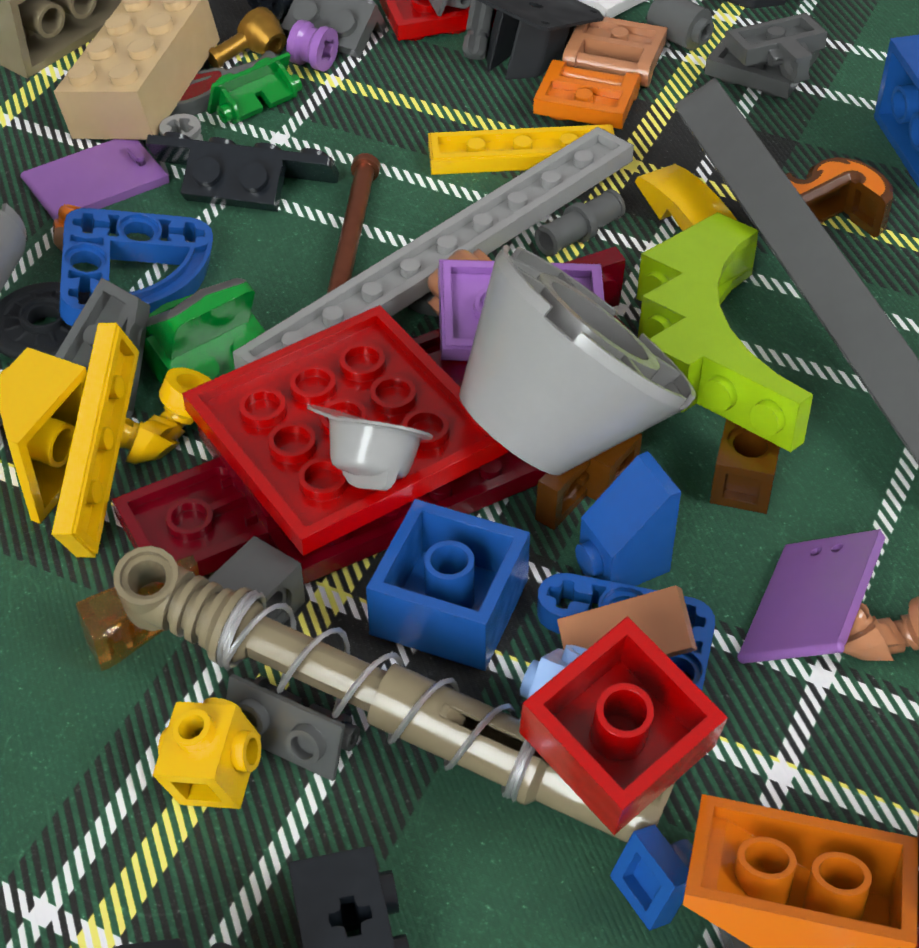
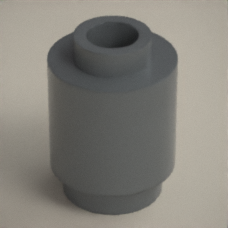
[647,0,714,51]

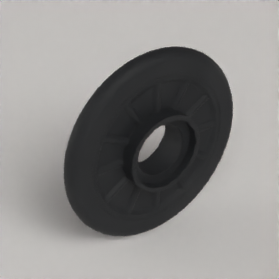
[0,282,90,360]

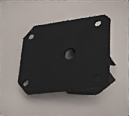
[477,0,604,80]

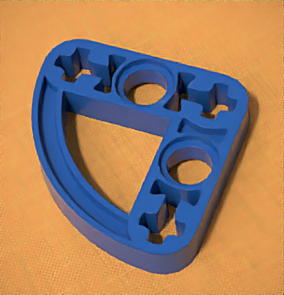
[59,208,213,326]

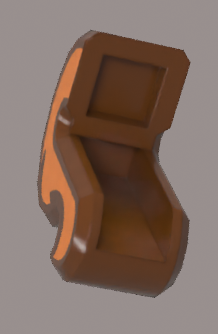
[785,157,893,238]

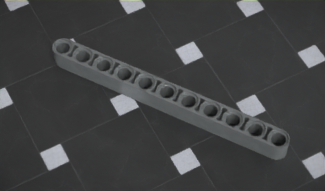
[674,77,919,466]

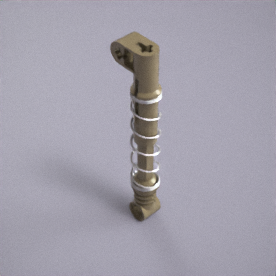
[113,546,676,843]

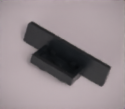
[146,132,339,212]

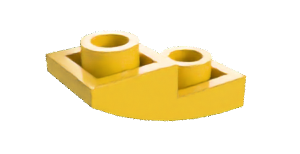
[635,164,737,231]

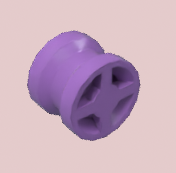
[286,19,339,72]

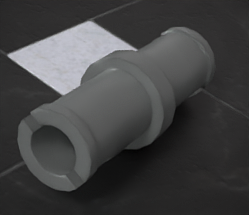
[534,189,626,256]

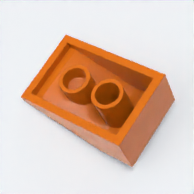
[683,794,918,948]

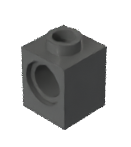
[208,536,306,624]

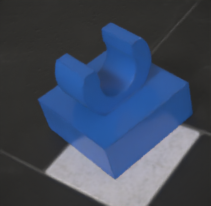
[609,824,693,931]

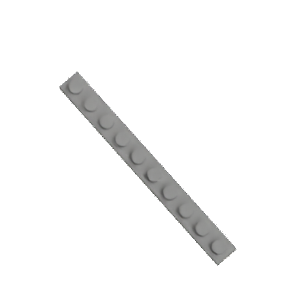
[233,127,634,369]

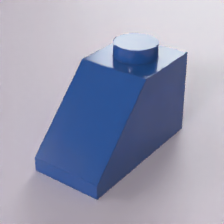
[575,451,681,586]

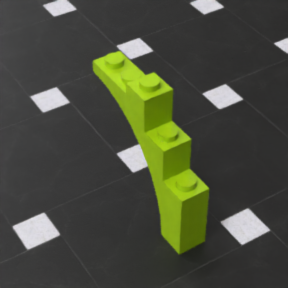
[636,212,813,452]

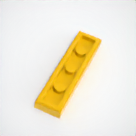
[428,124,615,175]
[52,323,139,558]

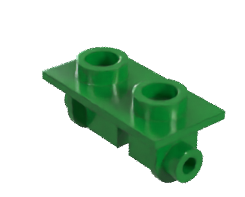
[207,52,302,125]

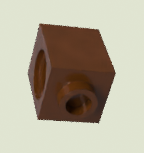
[710,419,780,514]

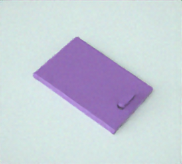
[20,139,170,220]
[737,529,886,664]

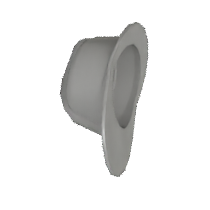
[307,404,433,491]

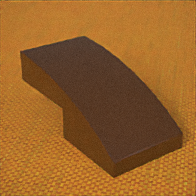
[535,433,642,530]

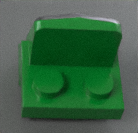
[143,278,265,384]

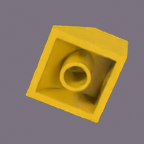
[0,347,87,524]

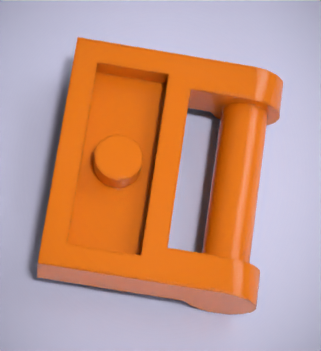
[533,59,641,129]

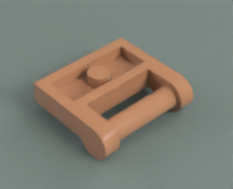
[562,16,667,87]

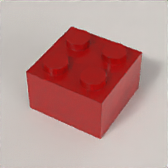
[519,616,728,835]

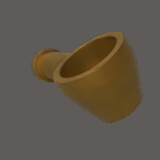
[207,7,286,68]

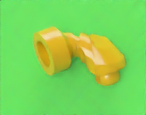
[120,367,212,464]

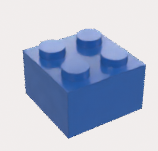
[366,499,530,671]

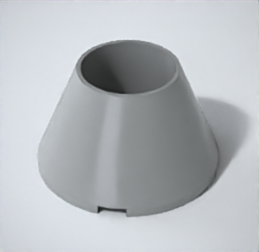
[459,244,696,475]

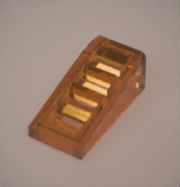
[75,555,199,671]

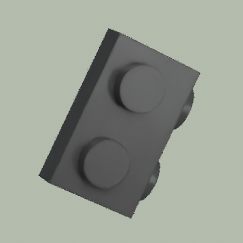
[281,0,387,59]

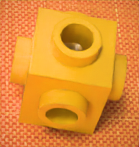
[153,698,261,809]

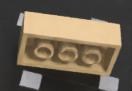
[54,0,220,140]

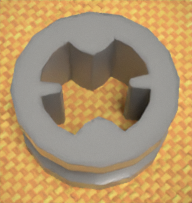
[159,113,203,141]

